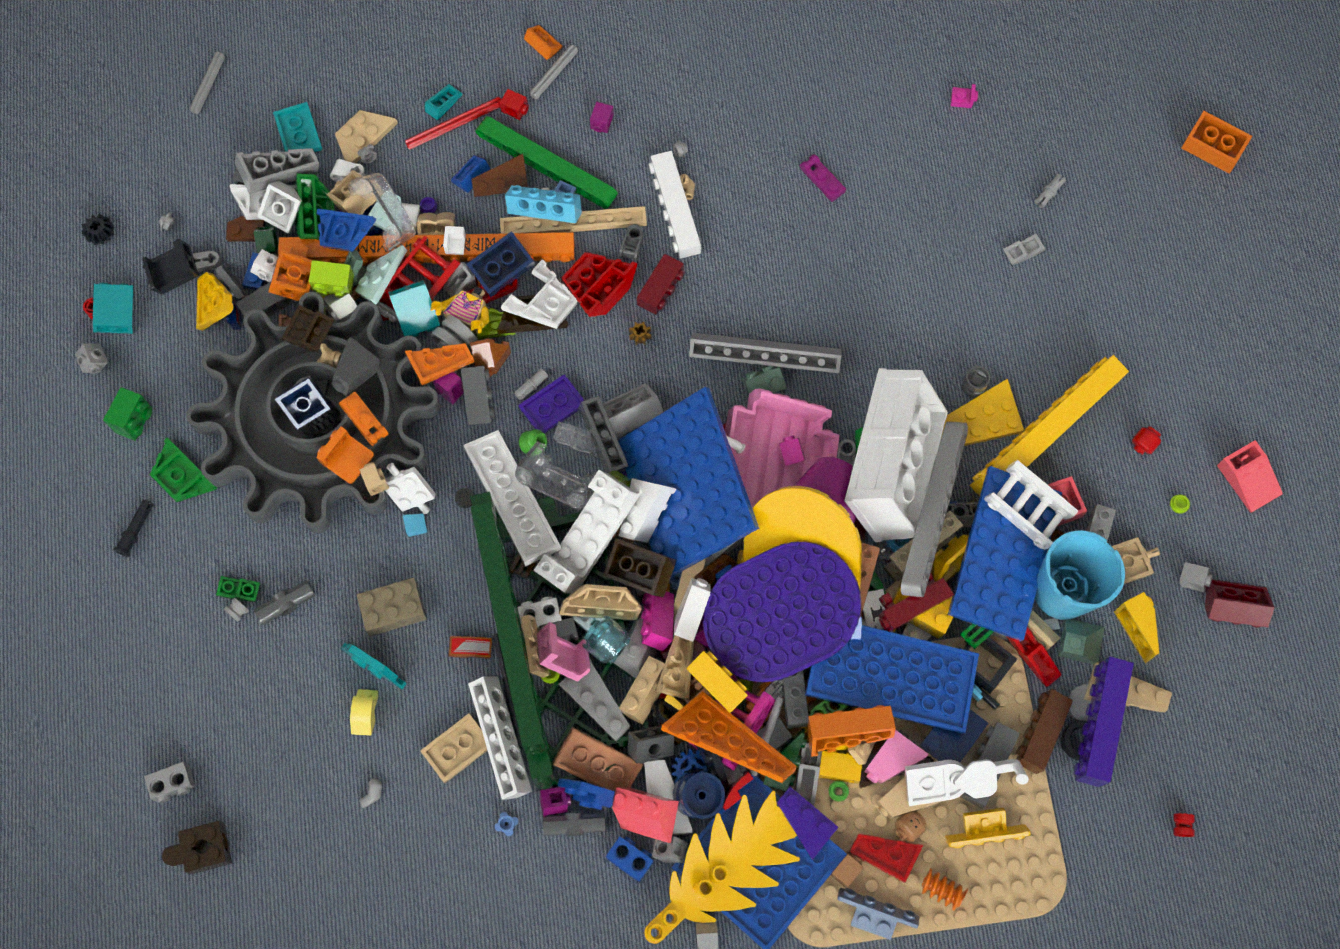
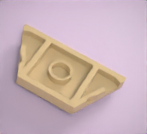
[335,110,398,163]

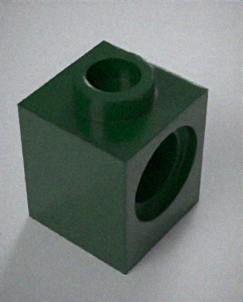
[254,226,278,254]

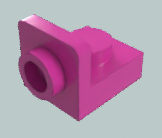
[950,84,978,108]

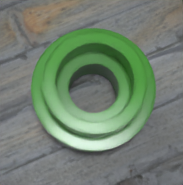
[828,781,849,802]

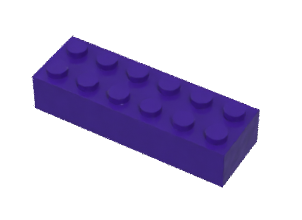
[1074,656,1134,787]

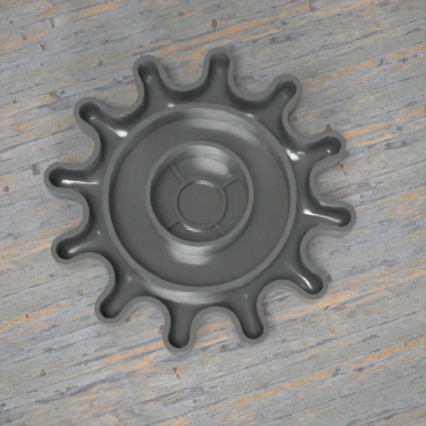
[186,292,441,534]

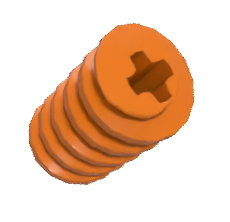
[921,868,968,911]

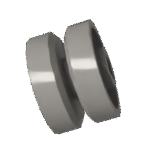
[430,315,478,350]

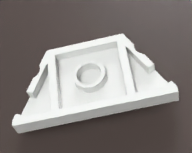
[230,184,296,220]

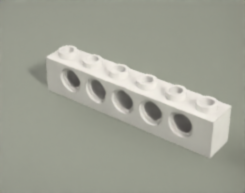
[468,676,532,800]

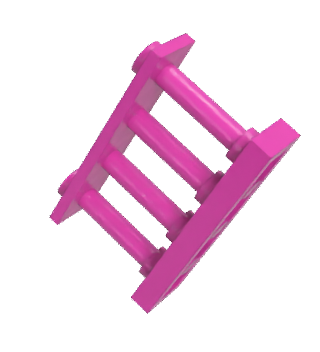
[689,675,775,771]

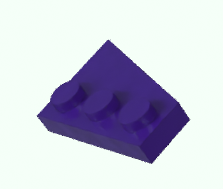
[777,787,838,860]

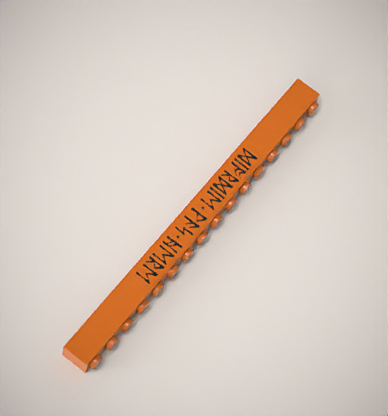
[278,232,575,266]

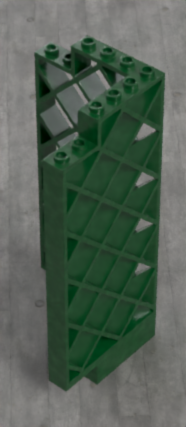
[470,491,649,790]

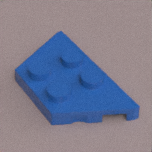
[317,209,376,252]

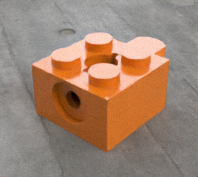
[268,243,312,301]

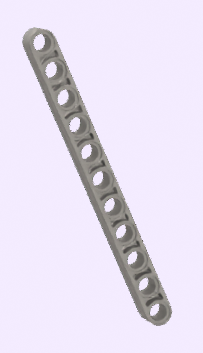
[901,422,968,597]

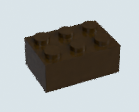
[603,538,677,597]

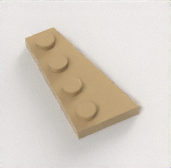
[1084,662,1172,713]

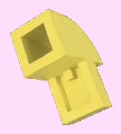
[350,689,378,735]

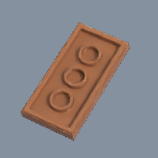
[552,727,643,795]

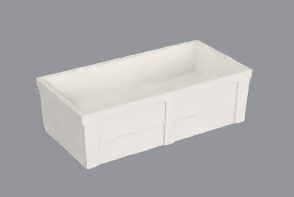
[845,368,948,542]

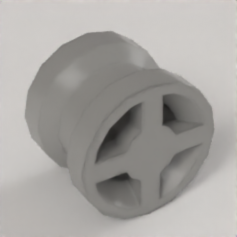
[224,598,249,622]

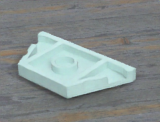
[355,245,407,304]

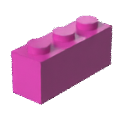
[641,591,674,651]

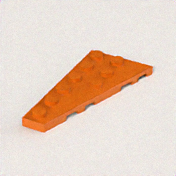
[661,691,797,783]

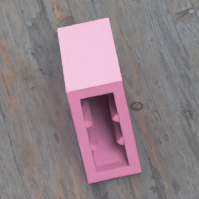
[864,730,928,784]

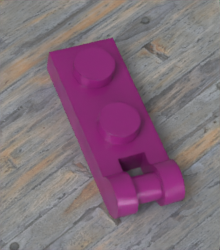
[799,154,846,202]

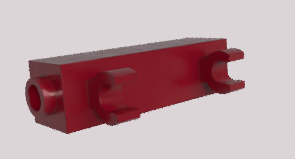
[878,572,954,632]

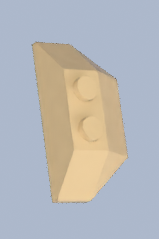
[559,584,642,621]

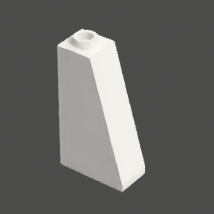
[644,759,692,836]

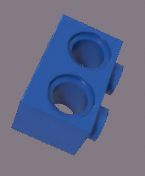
[606,836,654,883]

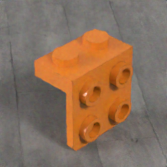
[316,426,374,484]

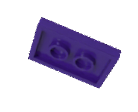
[518,374,585,434]

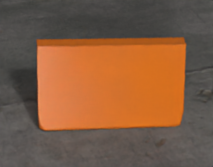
[524,25,563,60]

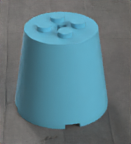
[1035,531,1125,620]

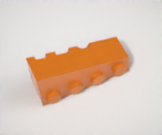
[807,705,896,757]

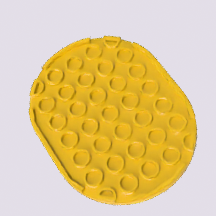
[744,486,862,589]

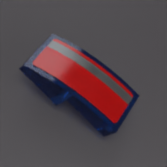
[226,298,241,330]

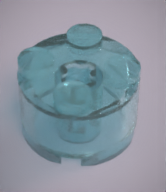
[582,616,631,664]

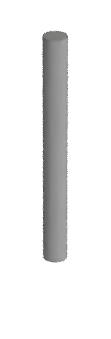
[750,697,784,777]

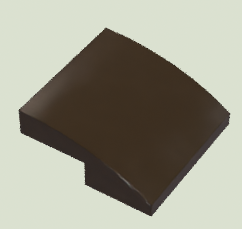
[282,305,334,353]

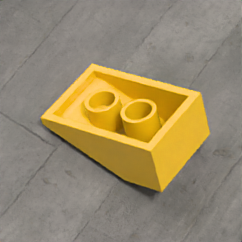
[1114,592,1159,663]

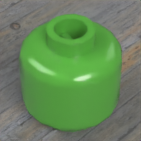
[519,429,547,455]

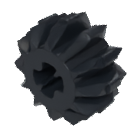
[81,213,114,246]

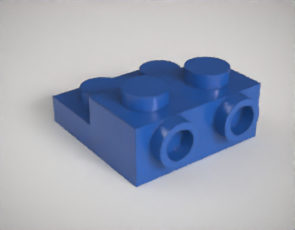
[558,778,615,810]

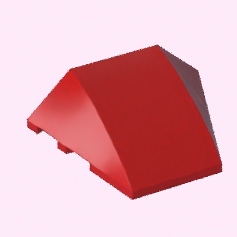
[561,252,637,317]

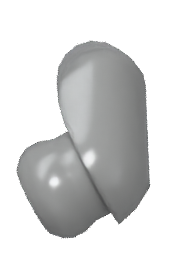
[359,778,382,808]

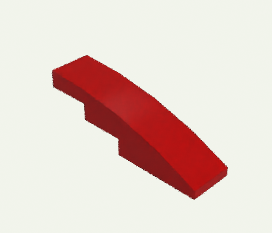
[1006,627,1062,687]

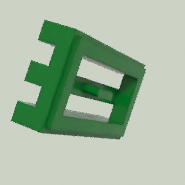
[960,624,994,649]

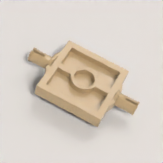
[1111,537,1160,584]

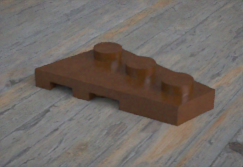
[472,154,528,197]

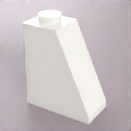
[674,578,711,642]

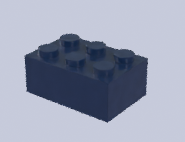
[467,231,535,297]

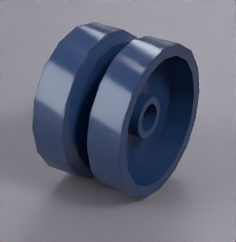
[673,772,725,819]

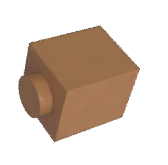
[831,854,864,888]

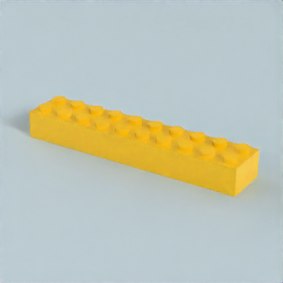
[969,355,1129,497]

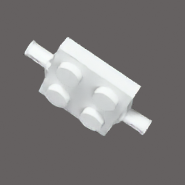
[385,463,436,514]

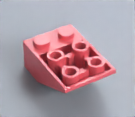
[1217,440,1283,513]

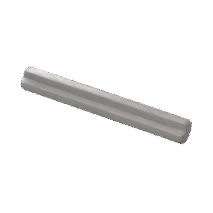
[529,45,578,100]
[189,52,225,114]

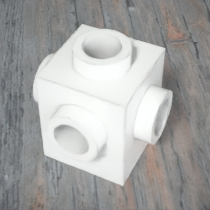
[250,249,278,282]

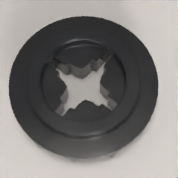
[651,698,679,725]

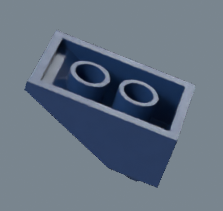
[919,709,989,762]

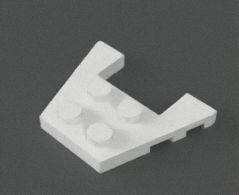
[501,259,578,329]

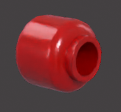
[1132,426,1161,455]

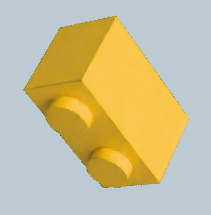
[819,750,862,784]

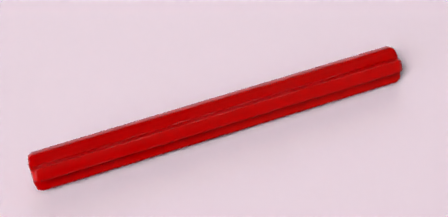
[405,97,501,149]

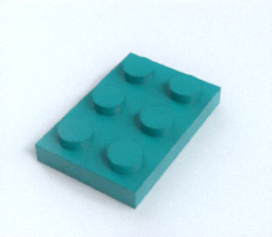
[273,102,323,152]

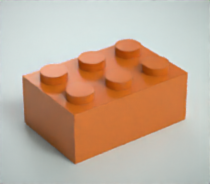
[1182,111,1252,174]

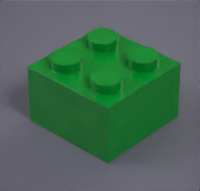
[103,387,153,441]

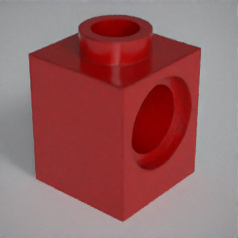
[500,89,529,120]

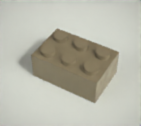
[356,577,427,636]

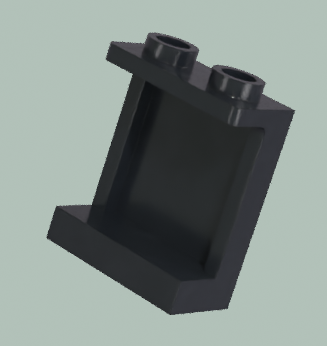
[142,239,199,295]

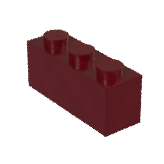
[637,253,685,315]

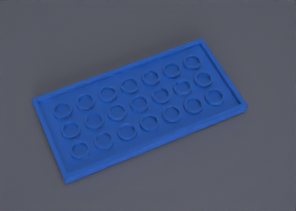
[947,466,1062,641]
[805,625,979,734]

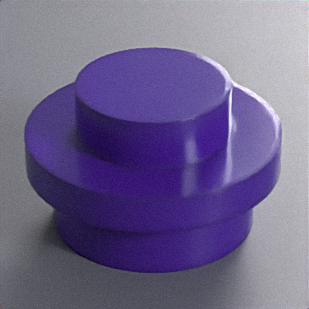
[419,197,437,213]

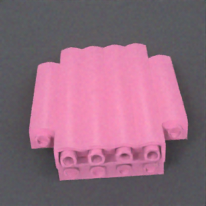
[725,389,840,508]

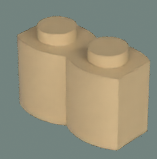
[417,212,456,235]

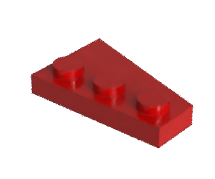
[849,834,923,883]

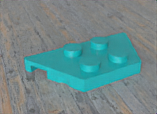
[340,643,407,690]

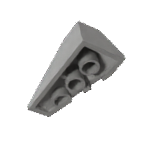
[612,606,657,678]

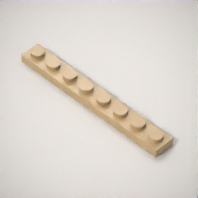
[500,206,647,234]

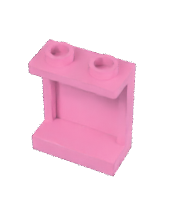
[537,622,590,682]

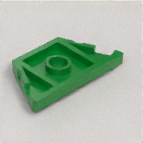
[150,437,217,502]

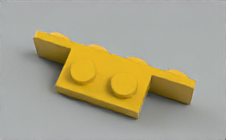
[945,808,1031,848]

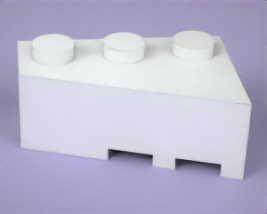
[619,479,676,543]

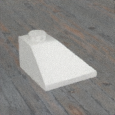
[257,181,302,233]

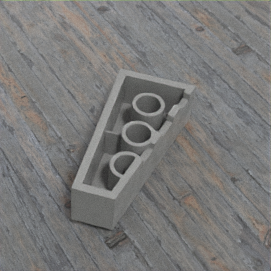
[235,148,319,194]

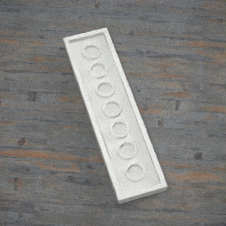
[463,430,561,566]

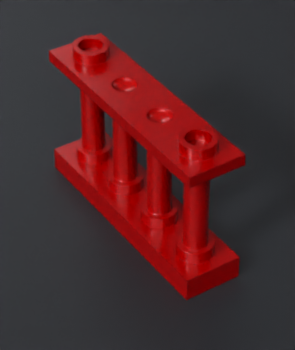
[381,236,460,301]

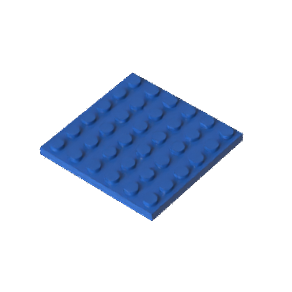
[672,775,847,949]

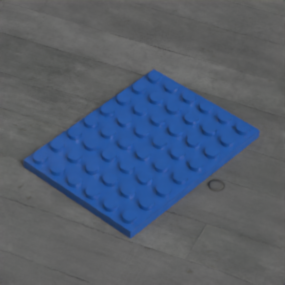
[618,387,759,577]

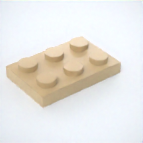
[420,714,488,783]

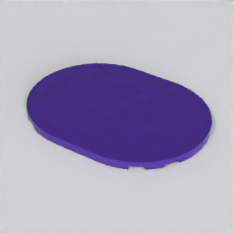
[703,542,861,682]

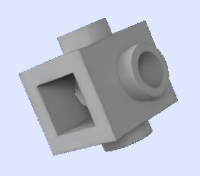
[75,344,108,374]

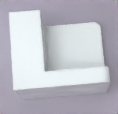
[443,226,466,255]

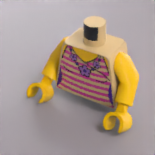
[430,287,489,334]

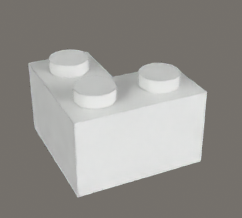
[323,294,357,323]

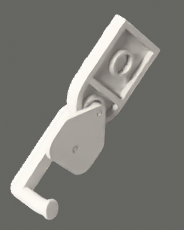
[905,759,1029,806]

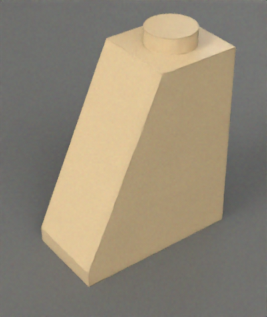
[876,777,941,819]

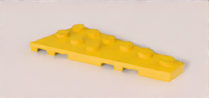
[940,379,1024,446]

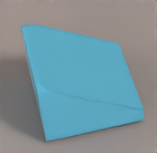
[403,514,427,537]

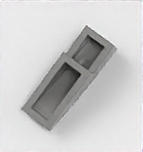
[795,741,822,806]

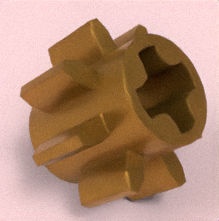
[629,322,651,345]

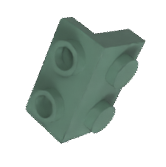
[741,365,787,395]

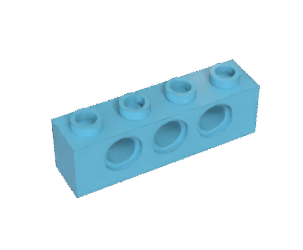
[505,185,582,223]

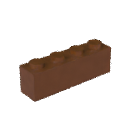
[1016,689,1073,774]

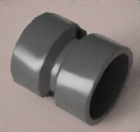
[962,366,991,398]

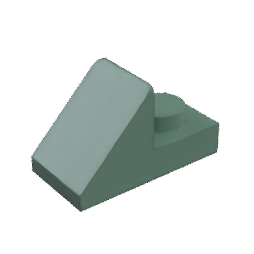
[344,250,367,287]

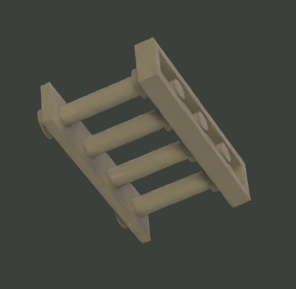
[884,510,963,582]

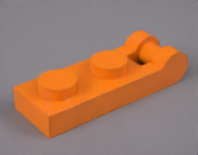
[339,392,389,446]

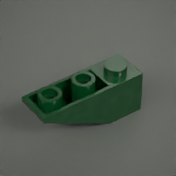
[763,728,808,791]

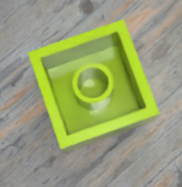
[309,260,354,298]

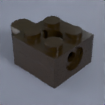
[162,821,232,874]

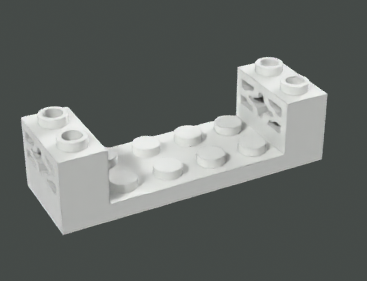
[534,470,640,594]

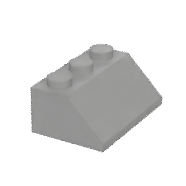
[603,383,663,438]

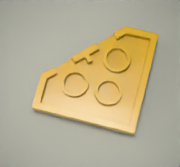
[196,272,233,331]

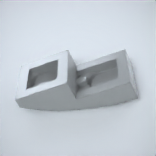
[1003,234,1045,265]

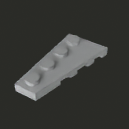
[559,659,630,742]

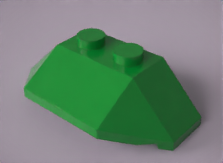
[296,173,335,240]

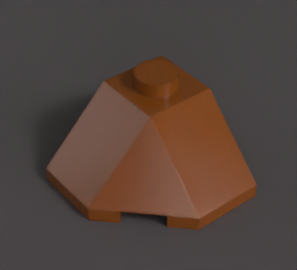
[470,339,511,377]

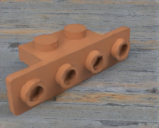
[860,543,880,617]

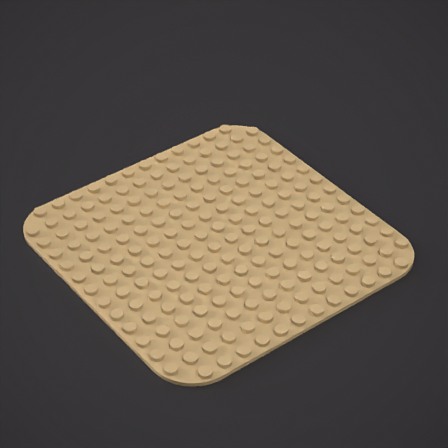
[752,635,1067,947]

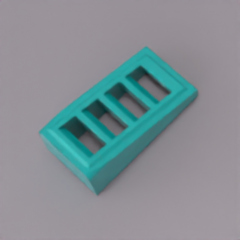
[425,84,462,120]

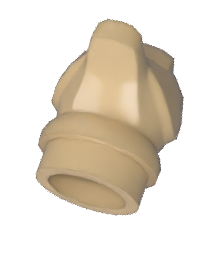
[317,343,342,369]

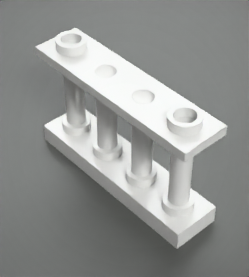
[984,460,1078,550]

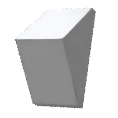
[443,262,477,297]
[695,912,718,949]

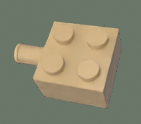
[327,170,381,215]

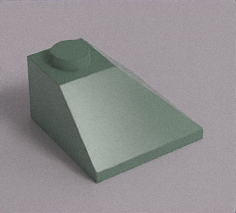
[1058,619,1105,665]

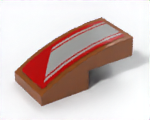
[448,636,492,659]

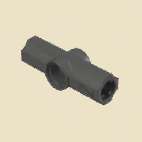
[254,580,315,625]
[543,813,606,836]

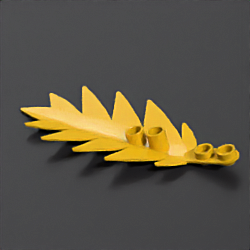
[644,791,800,944]

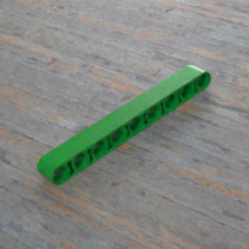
[475,116,618,209]

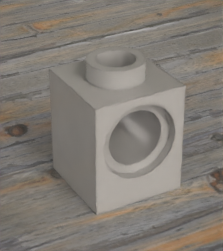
[1180,562,1212,592]
[652,836,687,863]

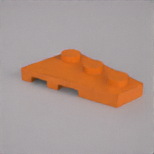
[405,343,474,386]

